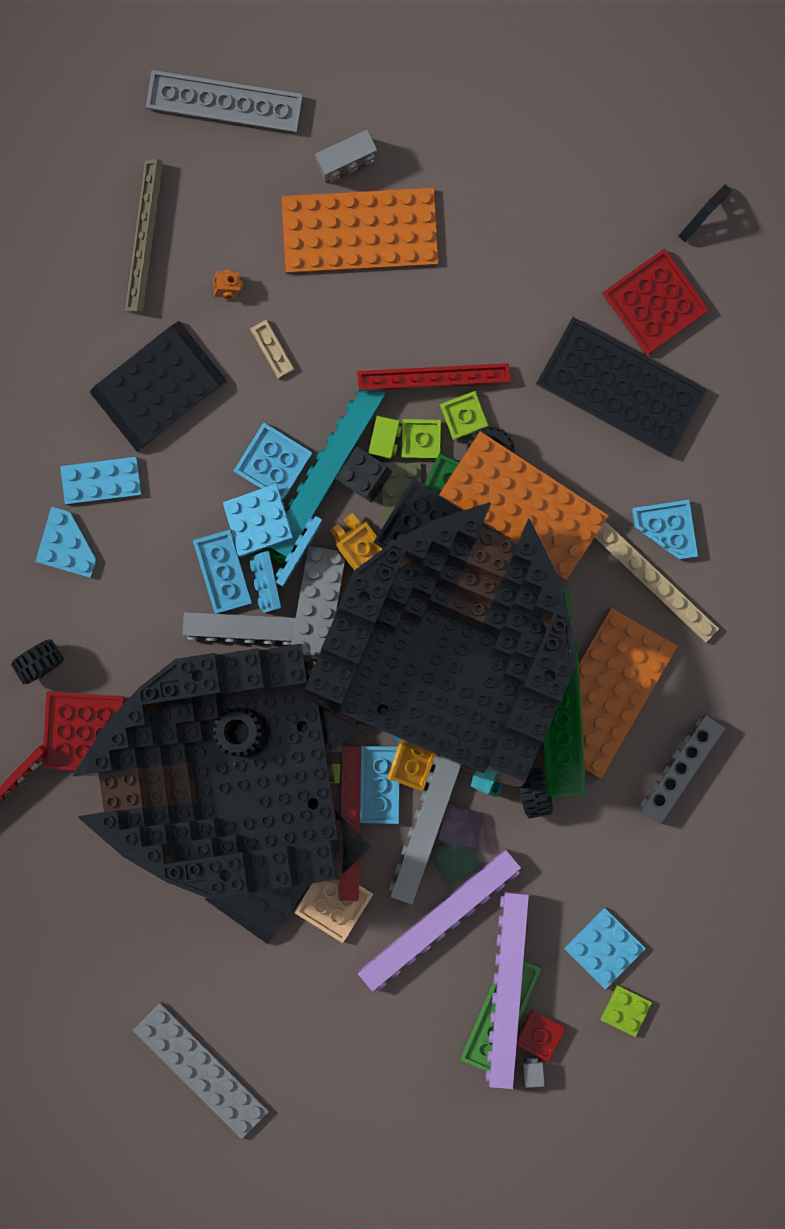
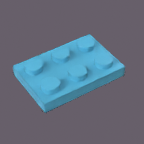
[250,551,281,613]

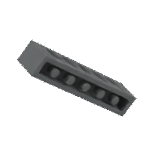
[640,715,725,824]

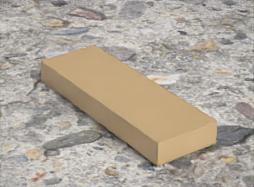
[250,319,295,379]

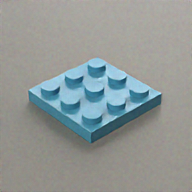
[233,422,312,500]
[223,484,294,557]
[564,907,646,990]

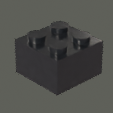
[335,447,393,503]

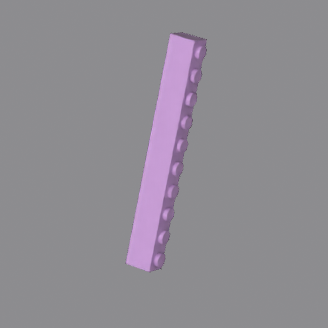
[358,849,521,992]
[486,891,529,1089]

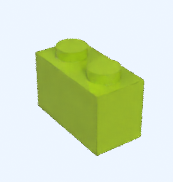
[368,416,402,460]

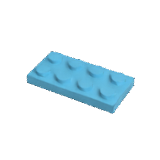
[60,457,142,505]
[275,516,323,587]
[193,529,252,614]
[360,746,399,824]

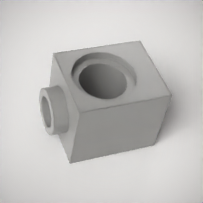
[522,1057,544,1088]

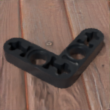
[678,184,732,242]

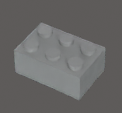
[315,130,377,183]

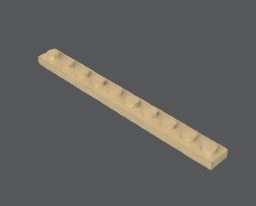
[594,521,719,643]

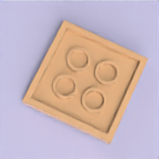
[294,879,373,943]

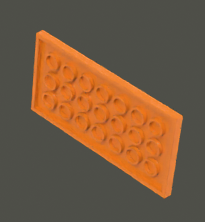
[281,188,438,273]
[439,431,609,580]
[542,608,678,779]

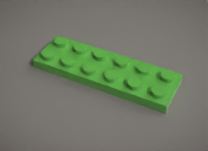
[460,960,541,1071]

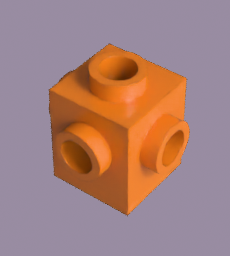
[213,270,243,299]

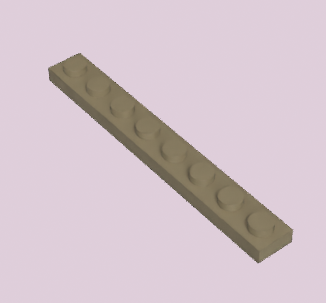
[125,159,163,312]

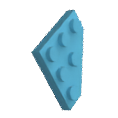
[632,500,698,559]
[35,507,96,578]

